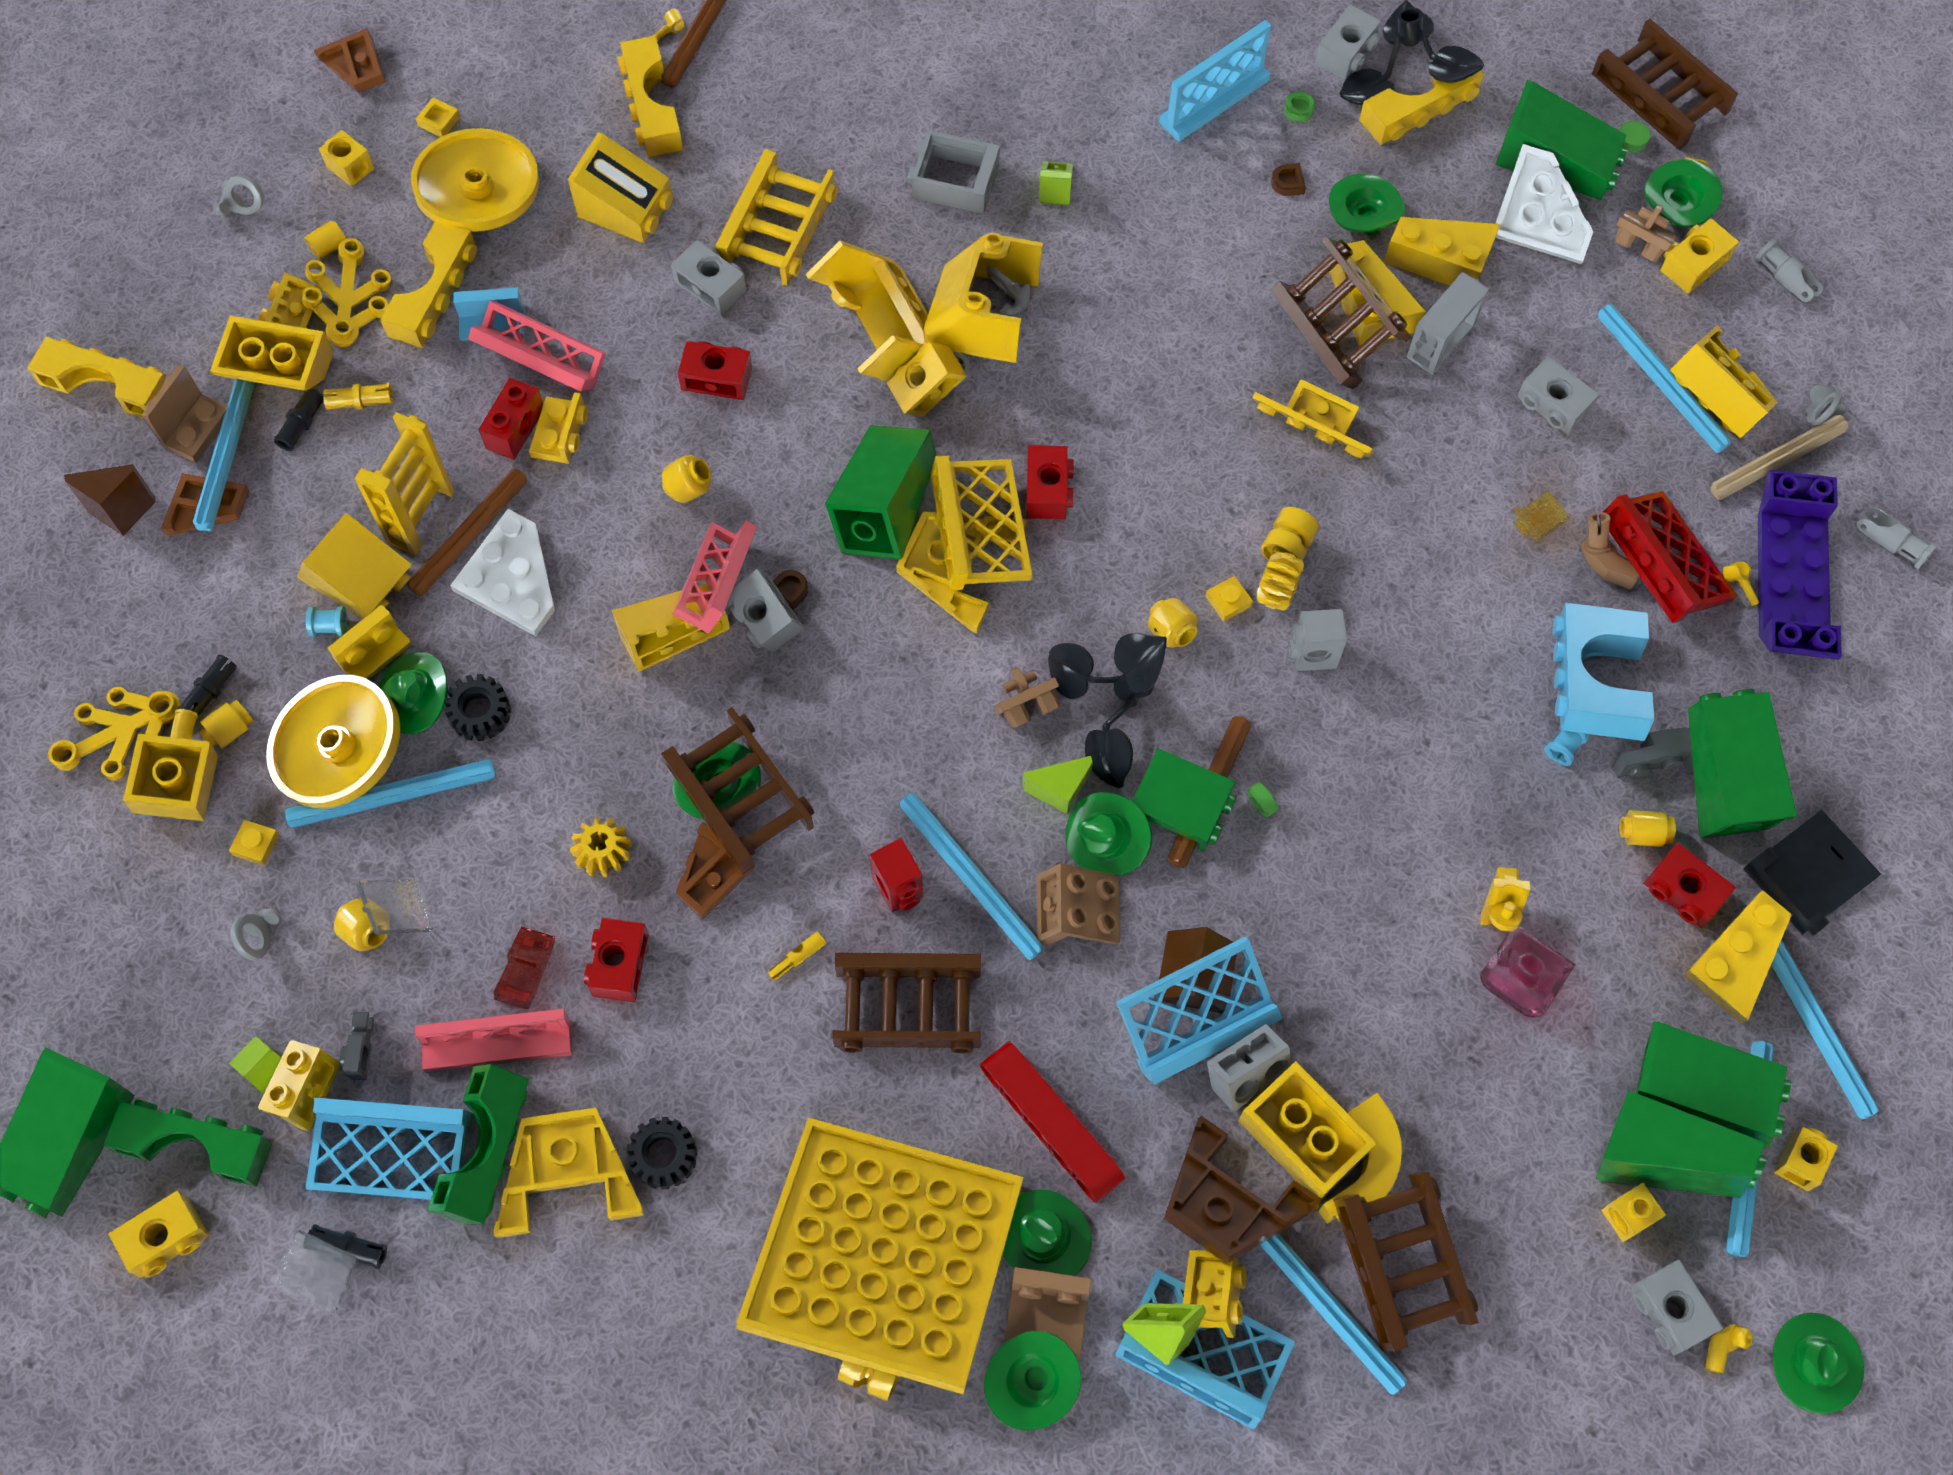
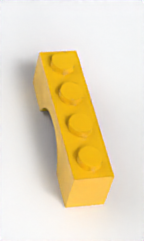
[617,35,683,157]
[1359,70,1484,145]
[380,220,477,348]
[27,337,166,418]

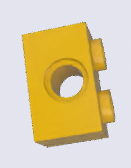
[1660,218,1739,294]
[887,342,967,417]
[108,1190,209,1278]

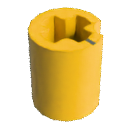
[304,220,347,260]

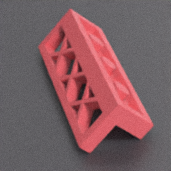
[468,301,606,392]
[673,520,757,634]
[415,1008,572,1073]

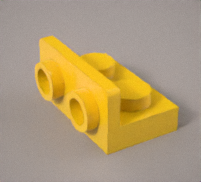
[258,272,321,328]
[529,392,588,464]
[328,604,411,680]
[258,1040,340,1132]
[1183,1250,1247,1338]

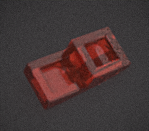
[493,926,555,1010]

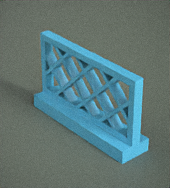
[1159,20,1271,142]
[1116,937,1282,1085]
[306,1098,472,1200]
[1115,1269,1295,1430]

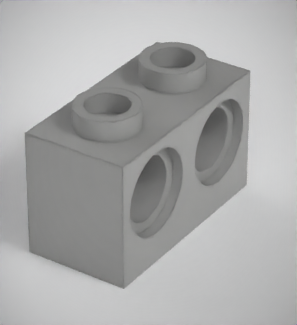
[1207,1024,1292,1112]

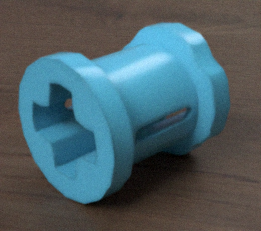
[306,606,348,637]
[1544,726,1590,766]

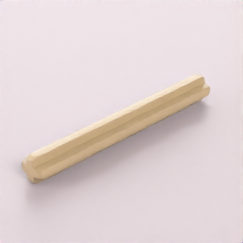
[1710,415,1849,500]

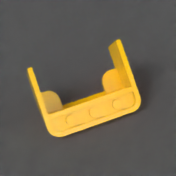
[924,233,1043,363]
[806,240,928,381]

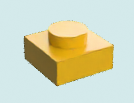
[415,97,461,137]
[1205,575,1253,622]
[229,820,280,866]

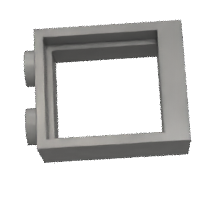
[907,130,1000,214]
[1406,272,1489,375]

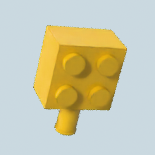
[123,709,218,821]

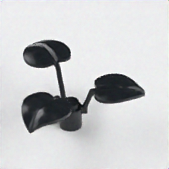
[1339,0,1484,105]
[1048,633,1167,788]

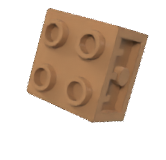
[143,364,227,463]
[1036,863,1120,945]
[1004,1267,1091,1361]

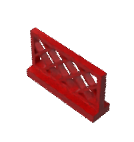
[1598,491,1737,623]

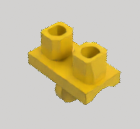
[1480,867,1531,931]

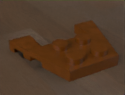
[1164,1116,1322,1264]

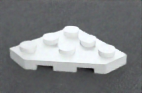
[1495,144,1594,264]
[450,509,555,636]

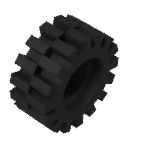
[444,674,511,741]
[627,1117,697,1190]

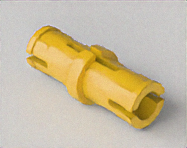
[323,383,393,410]

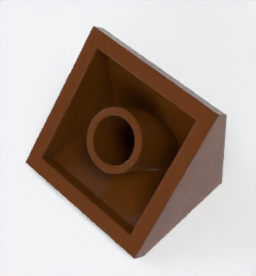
[64,464,155,536]
[1159,927,1237,1014]

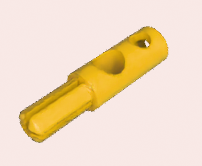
[768,931,827,981]

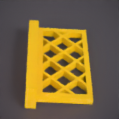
[930,456,1033,590]

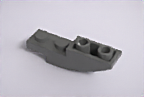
[1613,728,1693,779]

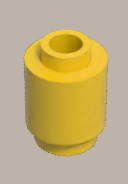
[198,700,254,750]
[1619,810,1676,847]

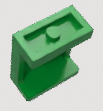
[1132,748,1237,852]

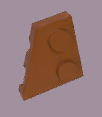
[314,29,386,93]
[161,473,249,536]
[676,822,753,920]

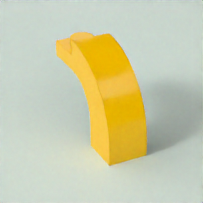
[1318,1093,1402,1224]

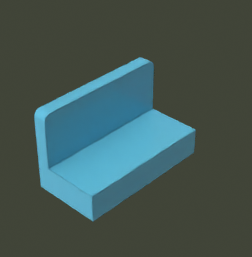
[453,287,524,341]

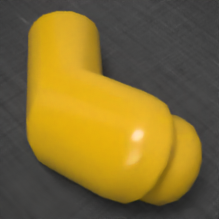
[1704,1324,1753,1374]

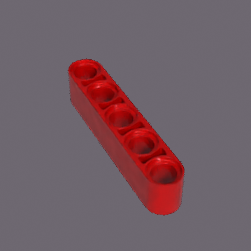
[979,1041,1126,1204]

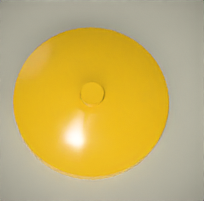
[411,128,539,232]
[266,675,400,809]

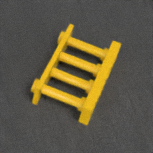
[715,149,838,286]
[354,412,455,556]

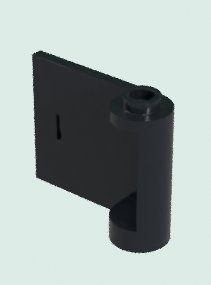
[1743,810,1881,936]

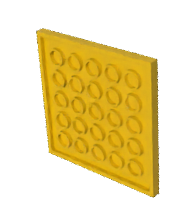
[736,1117,1024,1394]

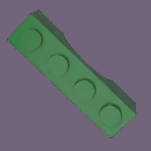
[427,1064,529,1225]
[103,1100,272,1187]

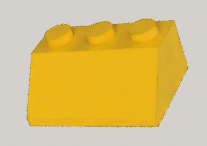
[210,315,334,391]
[1238,1061,1377,1199]

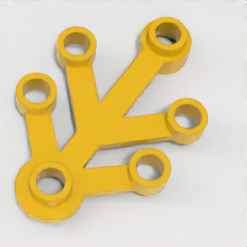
[302,238,391,348]
[48,687,181,781]

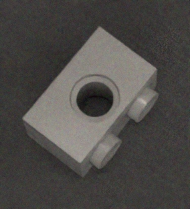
[1315,5,1381,80]
[671,240,747,316]
[1517,356,1600,435]
[729,569,805,653]
[1288,609,1347,671]
[1631,1259,1723,1356]

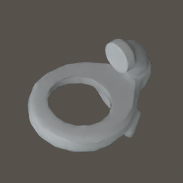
[215,174,264,216]
[986,265,1031,316]
[1805,384,1847,426]
[230,908,280,961]

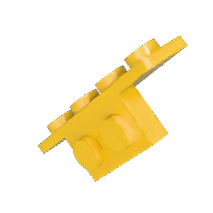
[1252,379,1374,459]

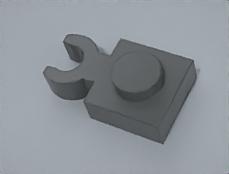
[340,1011,374,1080]

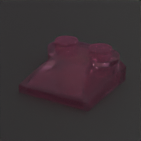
[1480,926,1576,1018]

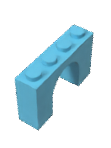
[1552,603,1654,741]

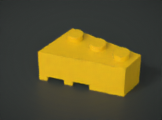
[1384,217,1501,286]
[1330,240,1425,346]
[1670,325,1778,438]
[612,583,730,672]
[1684,890,1792,1024]

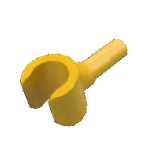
[652,9,685,41]
[1723,561,1760,606]

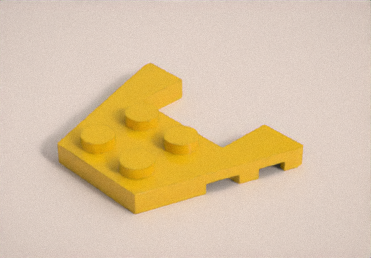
[896,511,1027,634]
[494,1107,644,1238]

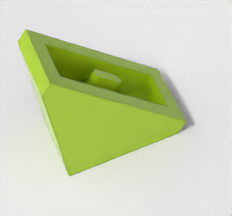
[1039,161,1073,205]
[1022,756,1093,814]
[229,1036,281,1094]
[1122,1303,1206,1366]

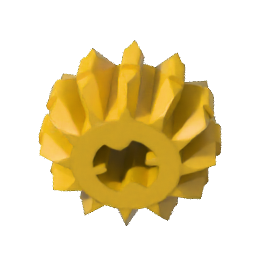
[1257,551,1304,611]
[570,816,632,878]

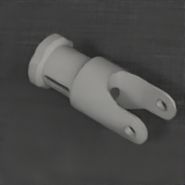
[1754,238,1823,302]
[1857,507,1937,570]

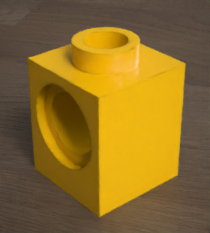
[319,130,374,187]
[1774,1127,1838,1191]
[1601,1183,1666,1243]

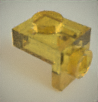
[1513,491,1570,542]

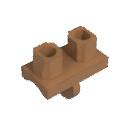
[1615,204,1678,262]
[994,667,1060,729]

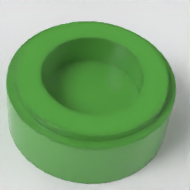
[1284,91,1315,122]
[1619,121,1650,153]
[1247,782,1279,817]

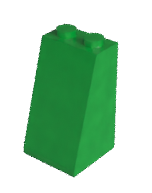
[1495,80,1628,200]
[825,425,937,559]
[1688,688,1797,839]
[1636,1021,1792,1148]
[0,1047,135,1218]
[1595,1090,1767,1198]

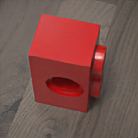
[677,341,752,400]
[478,377,544,460]
[1026,445,1074,520]
[869,838,923,913]
[1643,842,1737,928]
[584,918,649,1002]

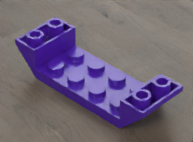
[1758,470,1842,660]

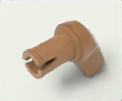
[1582,512,1639,590]

